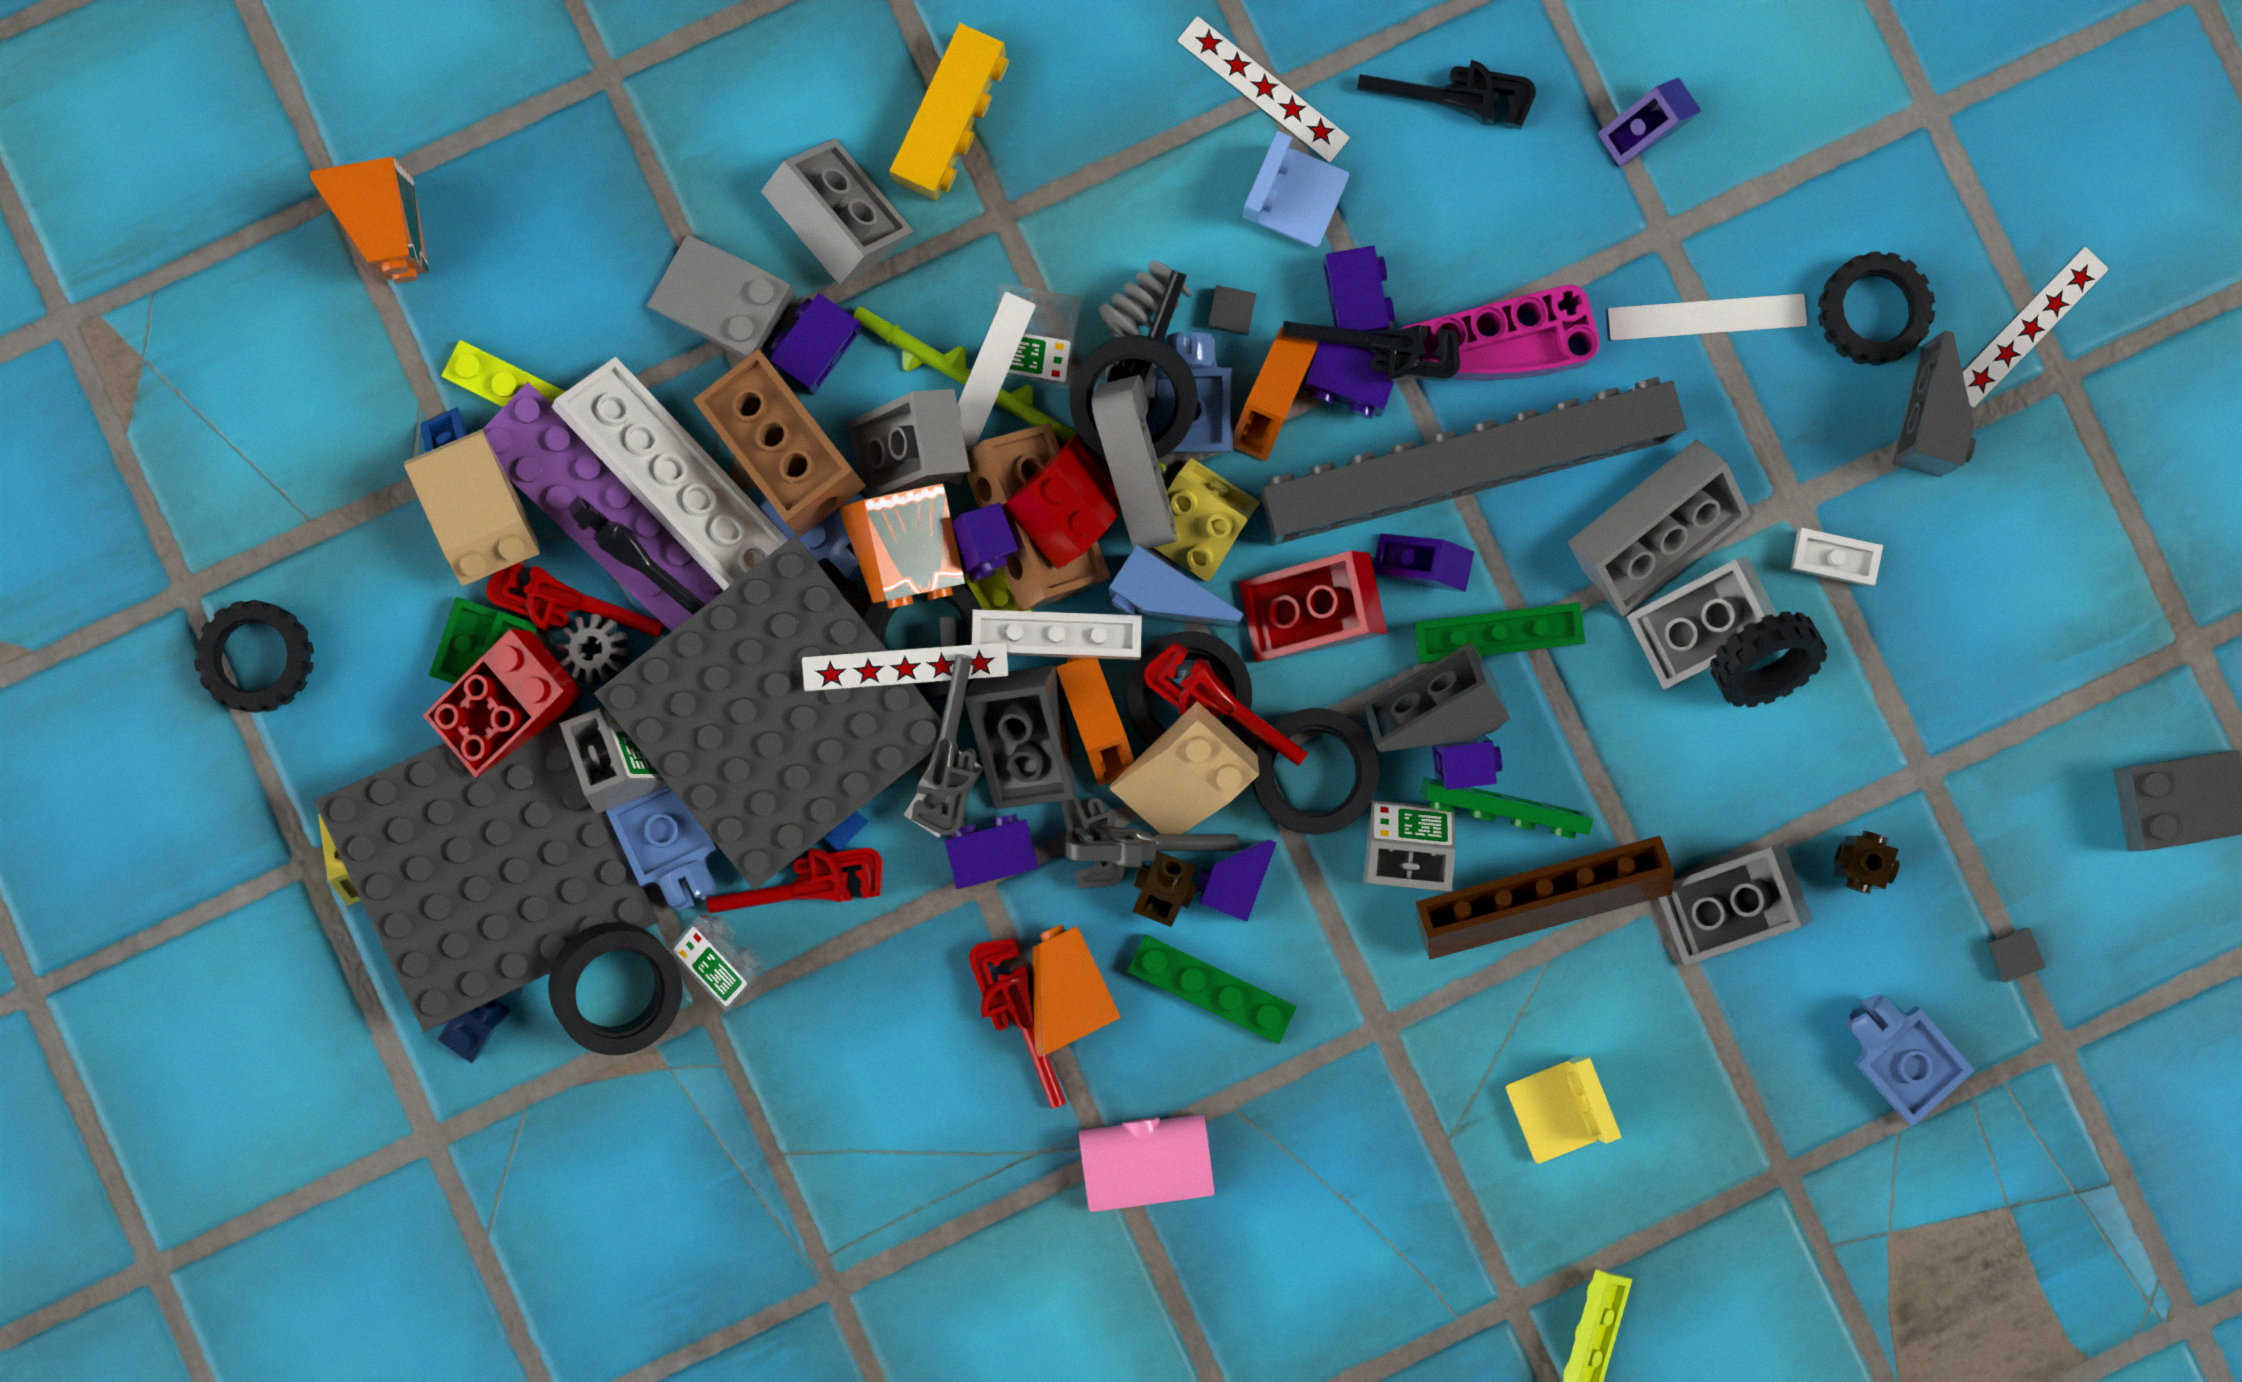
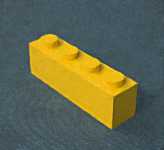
[889,22,1009,201]

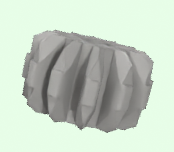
[557,614,630,686]

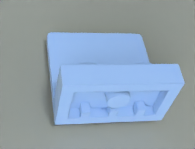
[1242,130,1349,248]

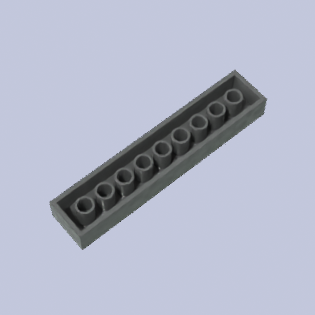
[1259,377,1687,546]

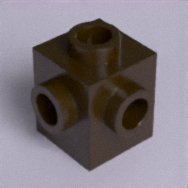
[1833,831,1900,895]
[1132,851,1197,927]

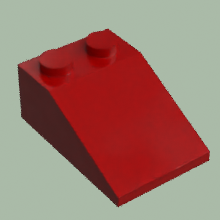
[1002,432,1121,570]
[1238,550,1388,663]

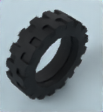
[1818,251,1935,366]
[194,600,314,713]
[1710,611,1827,708]

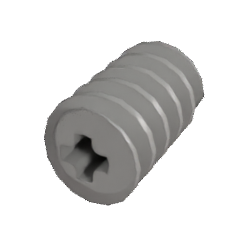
[1099,260,1191,338]

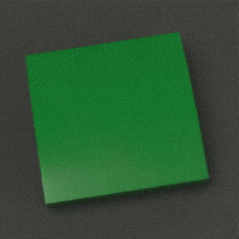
[428,597,538,684]

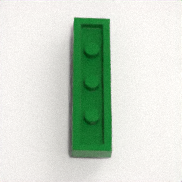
[1413,602,1586,665]
[1420,777,1593,839]
[1127,934,1297,1044]

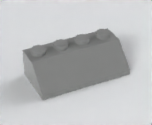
[1568,439,1751,618]

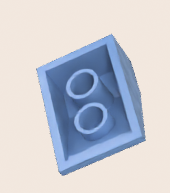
[1109,545,1244,628]

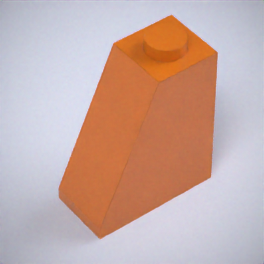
[1233,327,1319,462]
[1056,658,1134,787]
[1032,924,1121,1057]

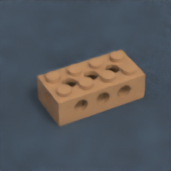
[693,348,866,537]
[965,423,1111,611]

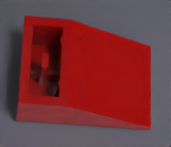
[423,629,584,778]

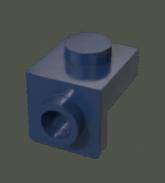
[438,999,510,1064]

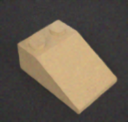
[404,429,540,586]
[1109,701,1259,835]

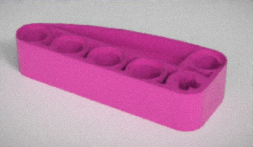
[1400,285,1600,381]

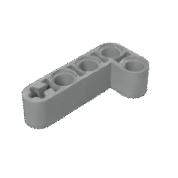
[1092,375,1178,549]

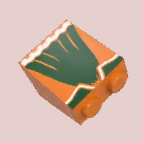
[309,156,429,283]
[839,483,965,609]

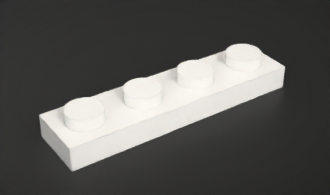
[972,609,1142,660]

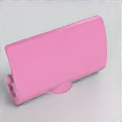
[1079,1114,1215,1212]

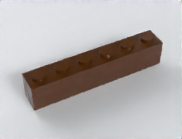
[1416,836,1674,960]

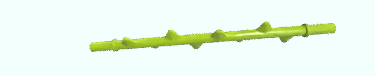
[853,306,1169,491]

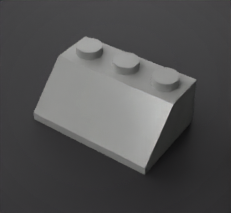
[761,138,914,285]

